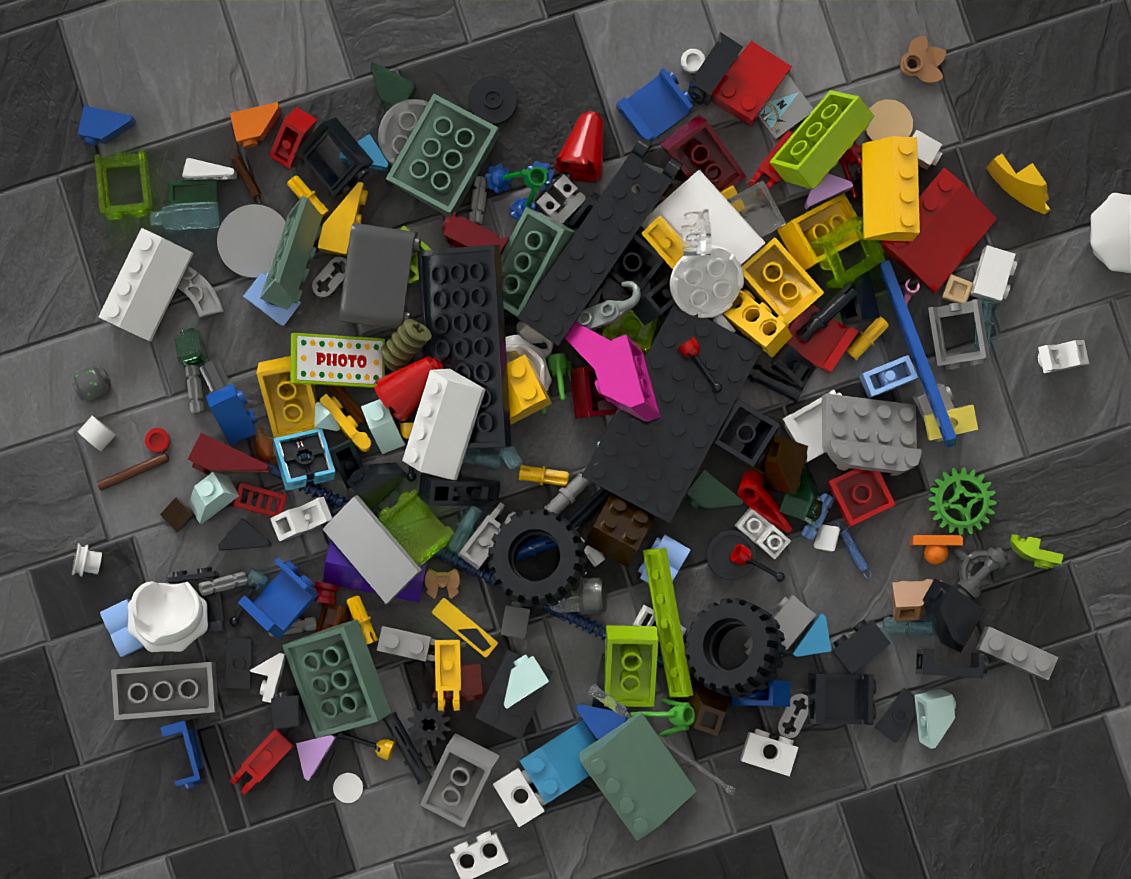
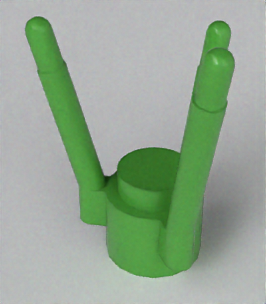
[541,354,572,414]
[630,698,695,738]

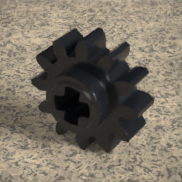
[408,702,451,746]

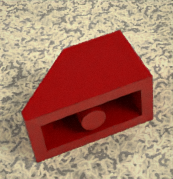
[269,107,317,169]

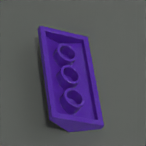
[323,540,429,603]

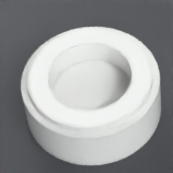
[681,49,705,75]

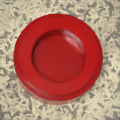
[145,428,171,453]

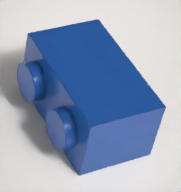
[206,383,258,446]

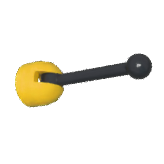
[400,422,416,482]
[335,731,395,761]

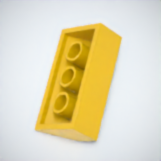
[861,136,920,241]

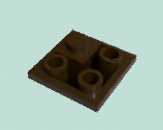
[765,437,808,494]
[672,673,730,736]

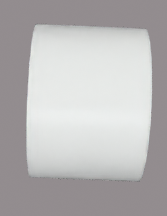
[78,415,116,452]

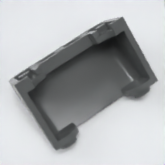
[340,223,421,329]

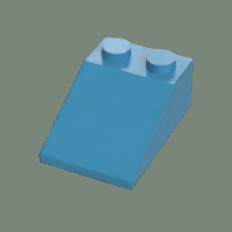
[520,720,596,804]

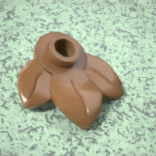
[900,35,947,83]

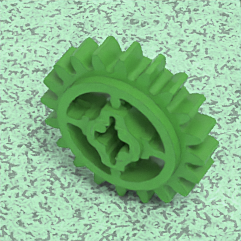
[926,467,997,535]

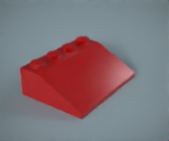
[878,168,997,294]

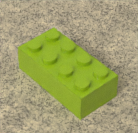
[769,90,875,190]

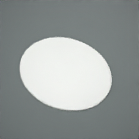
[333,773,363,803]

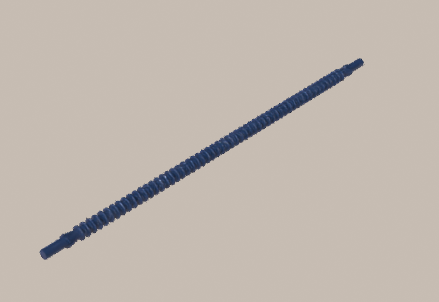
[267,462,690,672]

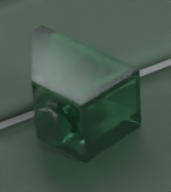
[370,61,417,111]
[174,328,209,367]
[779,468,823,526]
[685,470,743,510]

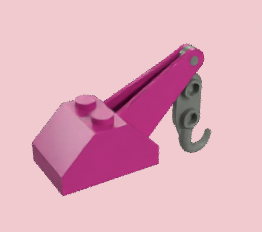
[565,281,661,422]

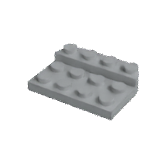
[822,393,922,476]

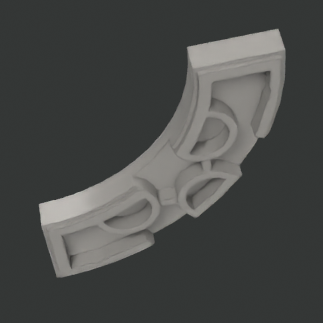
[177,266,224,318]

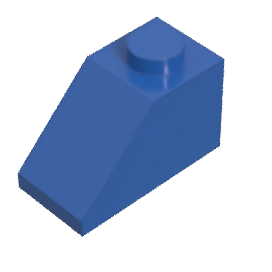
[78,106,136,146]
[732,680,791,707]
[576,704,626,739]

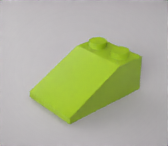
[604,625,658,707]

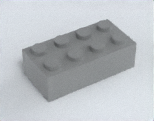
[111,662,219,720]

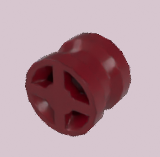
[313,581,340,605]

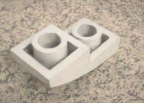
[734,508,791,559]

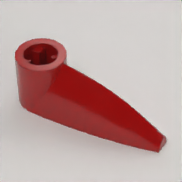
[738,470,793,533]

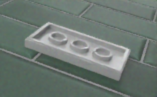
[323,495,422,604]

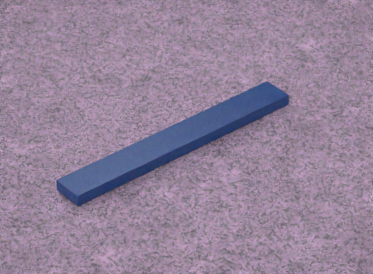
[880,260,957,448]

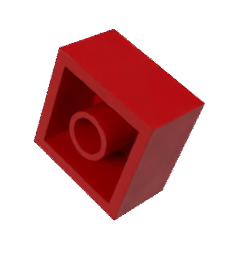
[826,469,896,528]

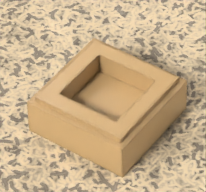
[941,275,974,303]

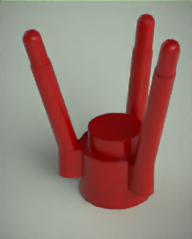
[838,141,862,199]

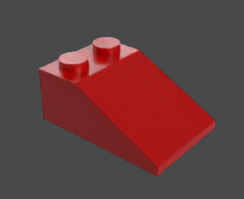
[711,41,792,127]

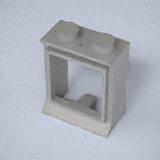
[928,299,991,370]

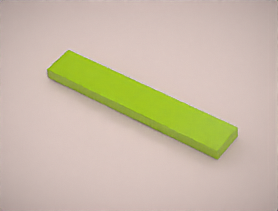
[643,548,693,697]

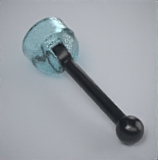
[229,569,269,626]

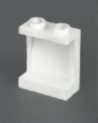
[781,390,842,463]

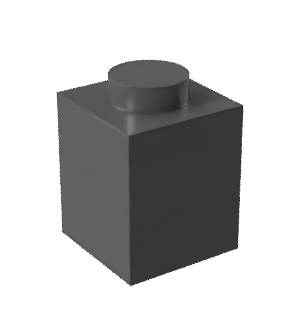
[501,601,531,639]

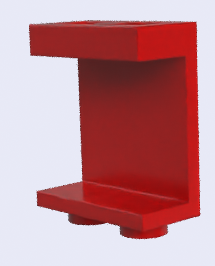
[787,304,859,375]

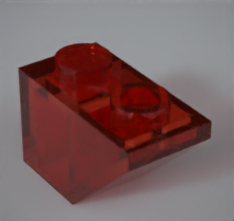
[433,664,484,702]

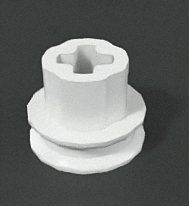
[72,543,102,577]

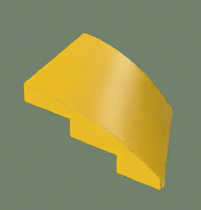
[986,154,1050,214]

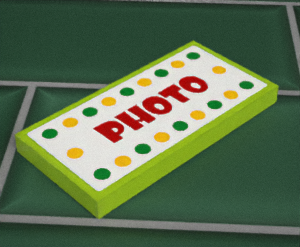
[291,333,385,388]

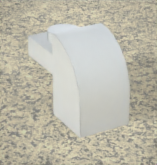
[1038,340,1089,373]
[270,497,332,541]

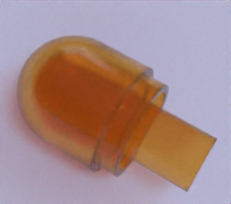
[254,428,276,462]

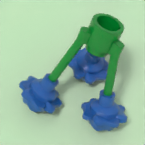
[485,161,554,221]

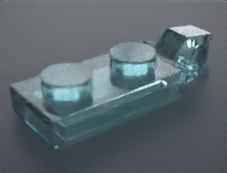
[150,202,220,230]

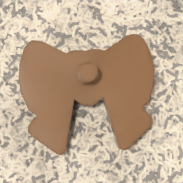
[425,569,460,599]

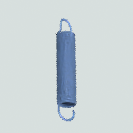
[838,522,871,579]

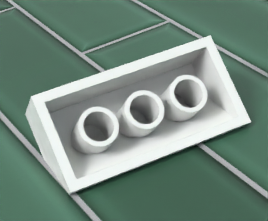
[99,228,194,342]
[402,369,485,480]

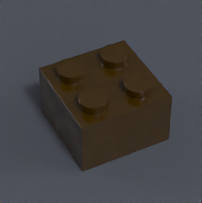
[584,493,654,567]

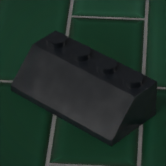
[567,192,666,292]

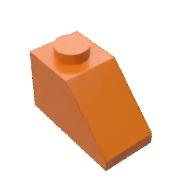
[230,102,281,148]

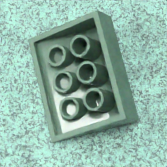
[386,94,500,217]
[282,619,391,738]
[579,711,697,841]

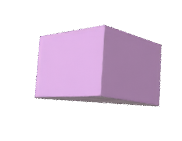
[804,173,853,211]
[296,734,337,781]

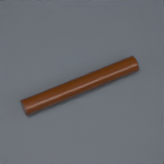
[97,452,169,491]

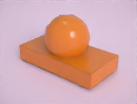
[910,535,963,565]

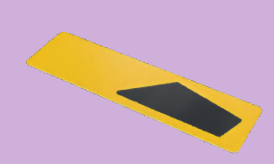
[432,598,498,658]

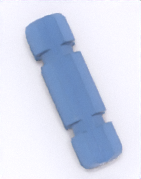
[801,493,834,540]

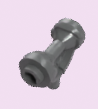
[952,546,1009,600]

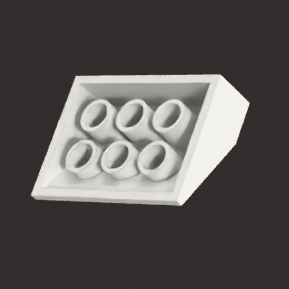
[642,170,765,266]

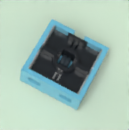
[273,428,335,491]

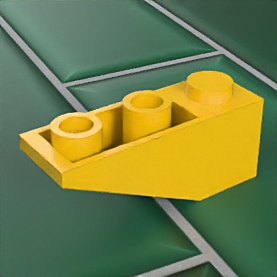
[318,182,368,258]

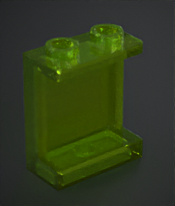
[378,489,454,567]

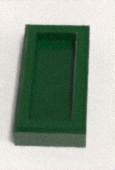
[168,179,219,207]

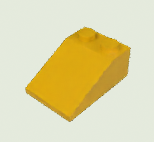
[777,193,863,270]
[742,238,824,324]
[507,355,552,425]
[256,356,323,438]

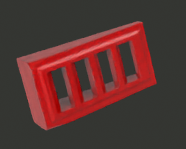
[231,482,288,517]

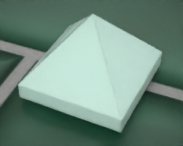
[315,402,340,431]

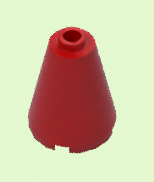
[554,111,604,183]
[374,356,444,421]

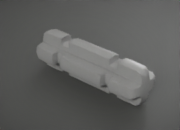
[468,176,488,225]
[185,365,205,413]
[199,572,247,596]
[268,617,317,636]

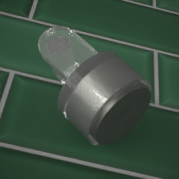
[549,577,607,616]

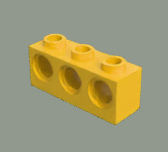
[722,289,792,357]

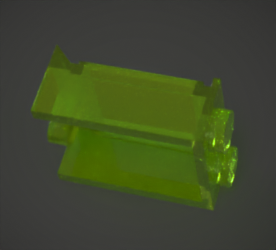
[94,150,153,220]
[810,217,886,288]

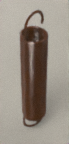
[228,149,264,205]

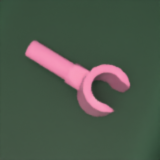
[903,279,920,305]

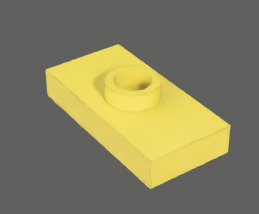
[923,405,978,440]

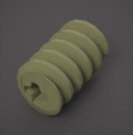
[381,319,432,371]

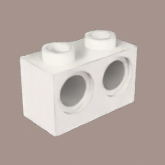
[450,831,509,879]

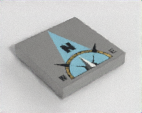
[758,74,814,141]

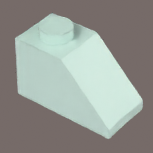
[361,399,405,454]
[189,472,239,524]
[504,655,549,709]
[914,688,956,749]

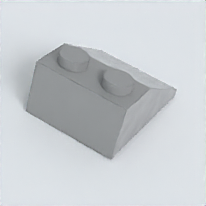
[420,733,499,828]

